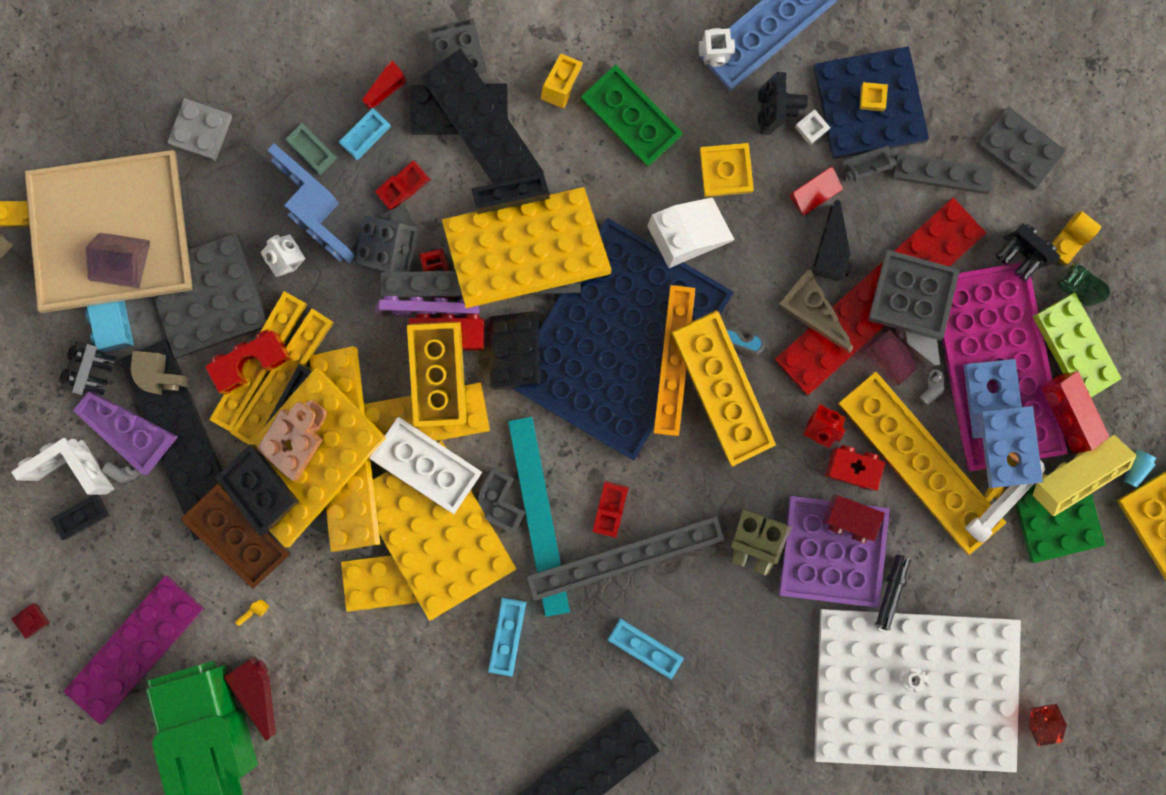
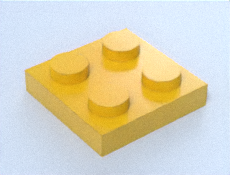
[699,143,754,197]

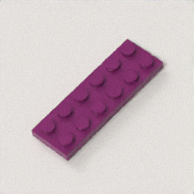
[63,576,205,725]

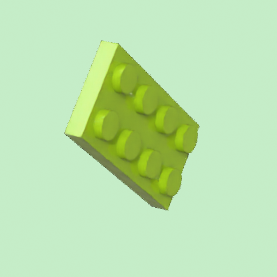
[1032,293,1122,397]

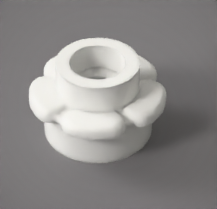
[901,667,927,692]

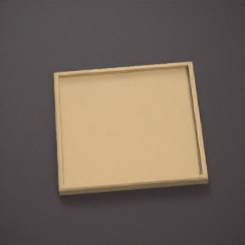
[25,150,193,313]

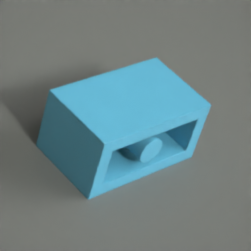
[85,301,134,352]

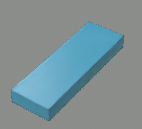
[488,597,526,677]
[607,618,684,680]

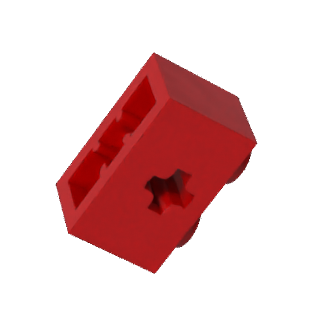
[825,445,886,491]

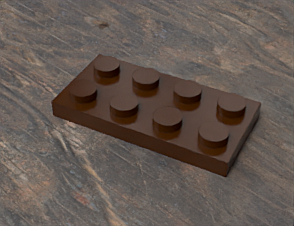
[180,483,291,589]

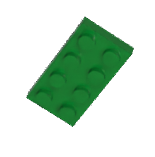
[581,64,683,168]

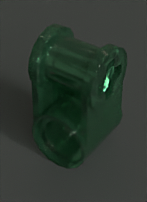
[1057,263,1110,307]

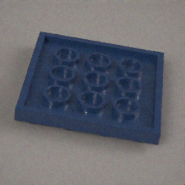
[813,46,929,159]

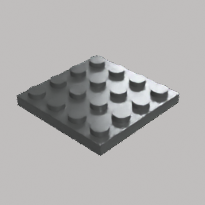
[154,233,268,359]

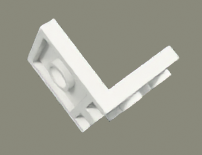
[12,438,114,495]

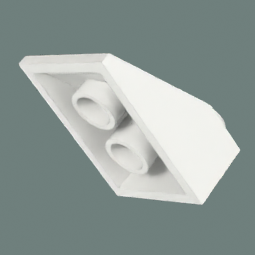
[647,198,734,268]

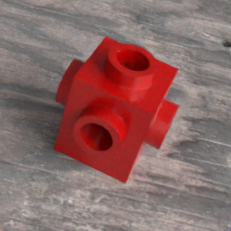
[803,404,846,448]

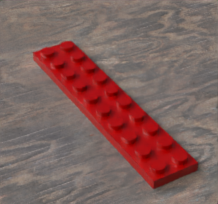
[774,197,986,396]

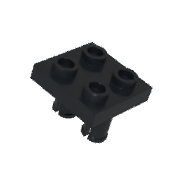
[757,72,808,135]
[995,223,1061,282]
[59,341,115,395]

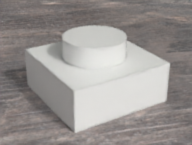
[795,109,830,145]

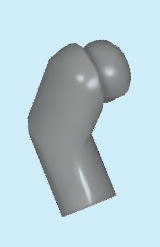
[919,369,944,406]
[102,462,140,483]

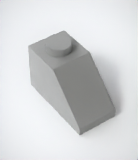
[896,329,940,368]

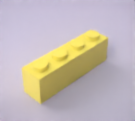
[1033,435,1136,517]

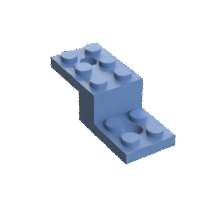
[267,143,356,264]
[963,359,1043,488]

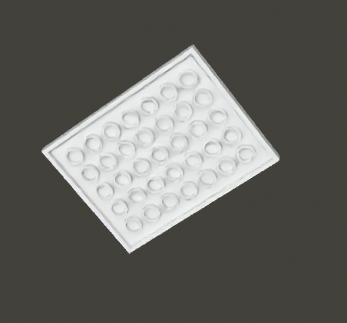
[814,609,1021,772]

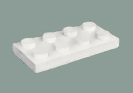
[370,417,482,515]

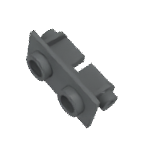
[843,145,896,182]

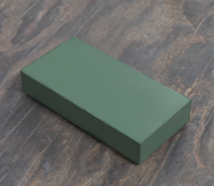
[285,123,337,175]

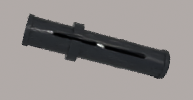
[874,555,912,631]

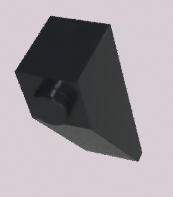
[812,200,852,282]

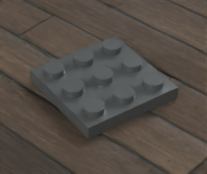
[868,250,960,341]

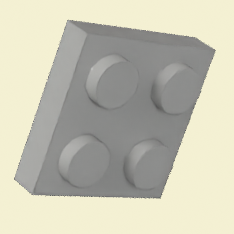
[167,98,232,161]

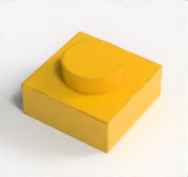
[859,82,888,111]

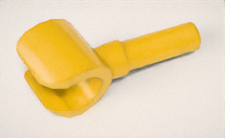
[235,600,269,626]

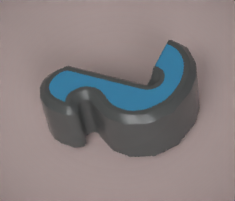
[725,326,765,358]

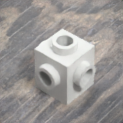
[699,28,735,67]
[261,234,306,277]

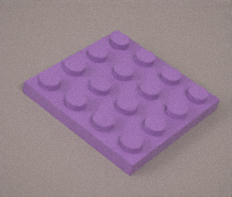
[779,496,890,608]

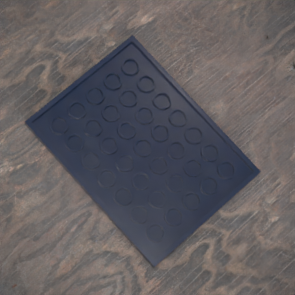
[511,218,734,461]

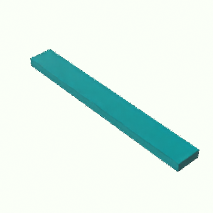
[508,417,570,617]

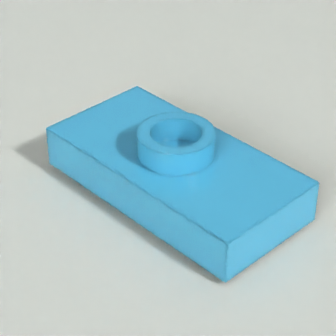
[339,108,391,161]

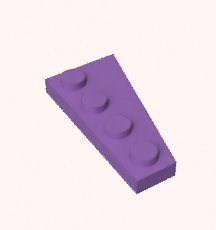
[375,296,479,317]
[73,392,178,475]

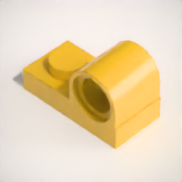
[541,53,583,109]
[1052,211,1102,266]

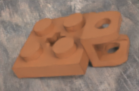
[257,400,327,481]

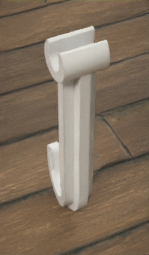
[965,460,1045,543]

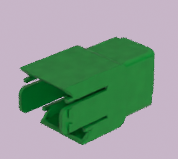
[145,660,258,795]

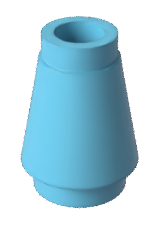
[1123,449,1156,488]

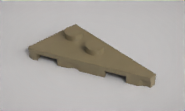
[779,269,853,353]

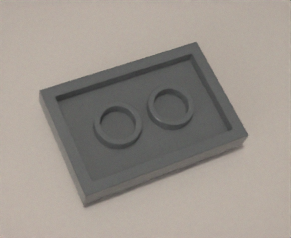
[976,106,1066,190]

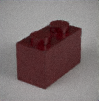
[822,495,885,544]

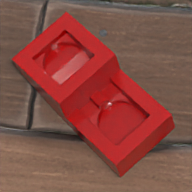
[375,160,431,210]
[592,481,629,538]

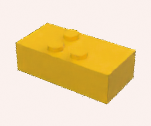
[407,321,467,427]

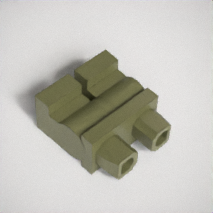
[731,509,792,575]

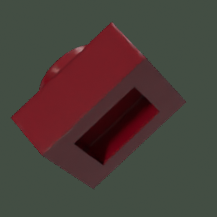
[11,603,50,639]

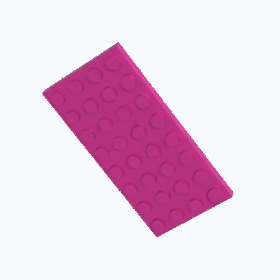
[941,262,1068,472]

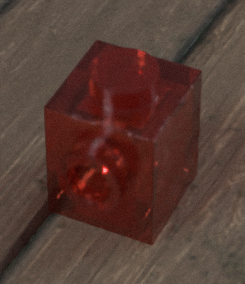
[1028,704,1067,746]

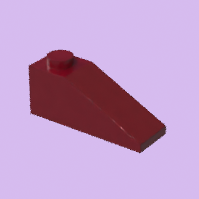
[224,657,276,741]

